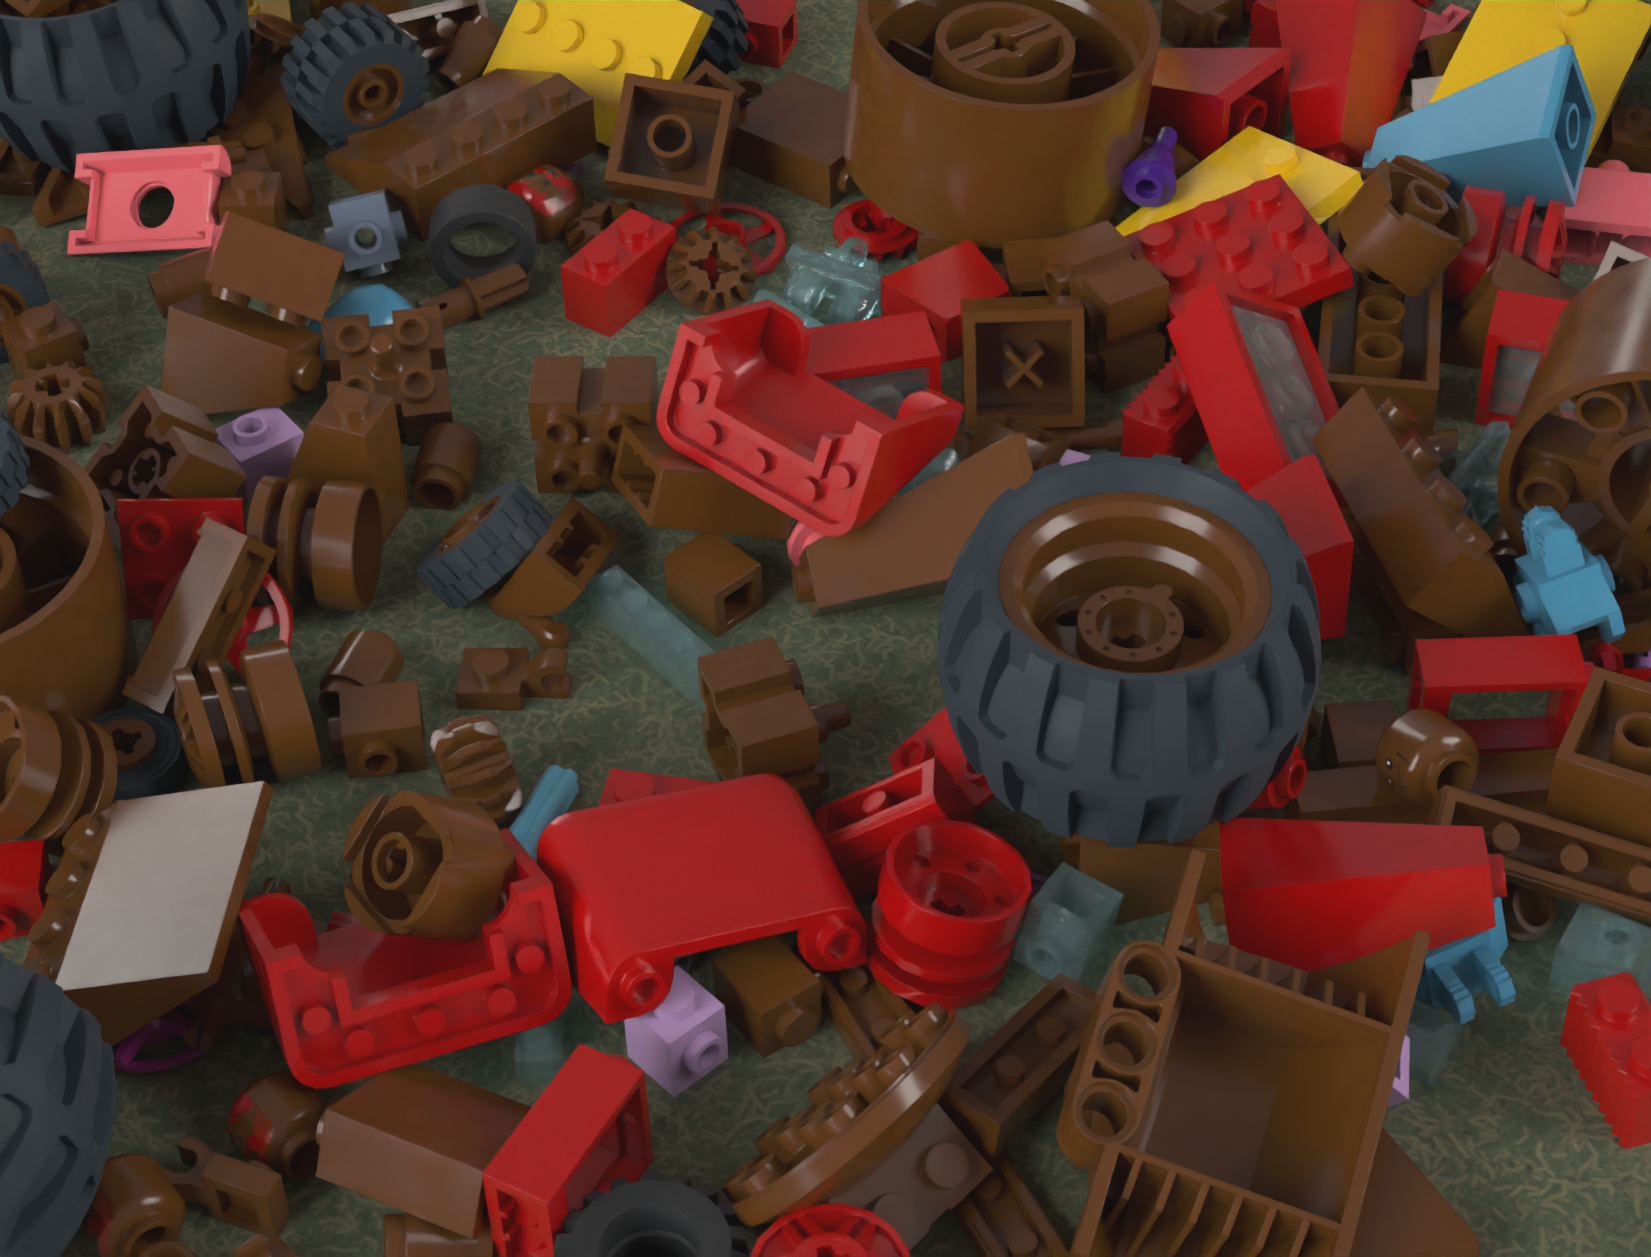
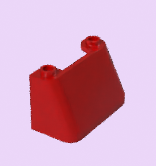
[656,299,965,537]
[537,773,867,1024]
[237,828,572,1089]

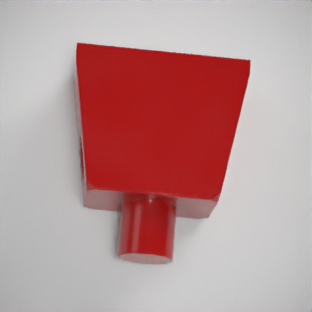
[881,239,1012,362]

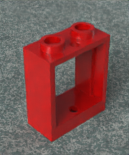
[1405,634,1595,755]
[482,1043,653,1257]

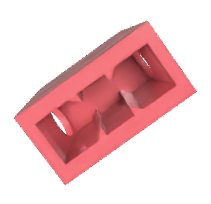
[1563,160,1651,266]

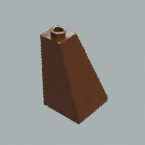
[791,432,1033,618]

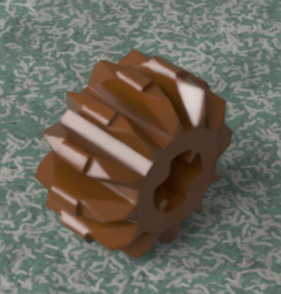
[6,360,110,454]
[430,713,524,825]

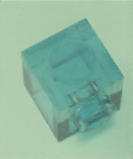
[1013,862,1124,984]
[1547,903,1651,1003]

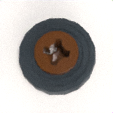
[90,708,188,800]

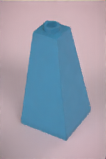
[1362,45,1596,207]

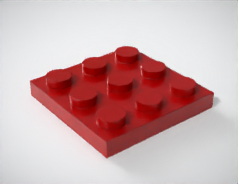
[1124,174,1354,322]

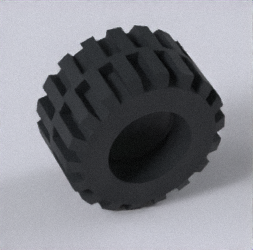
[553,1172,748,1257]

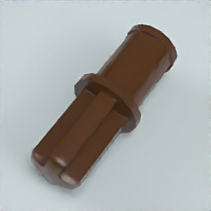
[416,263,530,329]

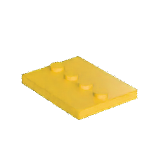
[482,0,713,147]
[1428,0,1651,166]
[1115,126,1363,236]

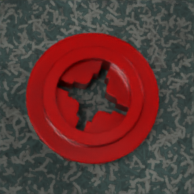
[833,199,918,263]

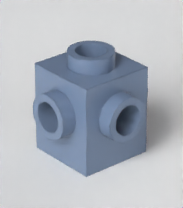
[325,189,410,278]

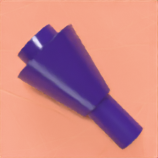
[1121,127,1178,207]

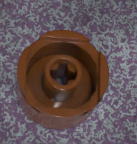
[1338,155,1478,297]
[343,790,515,943]

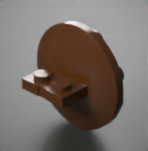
[720,1001,993,1251]

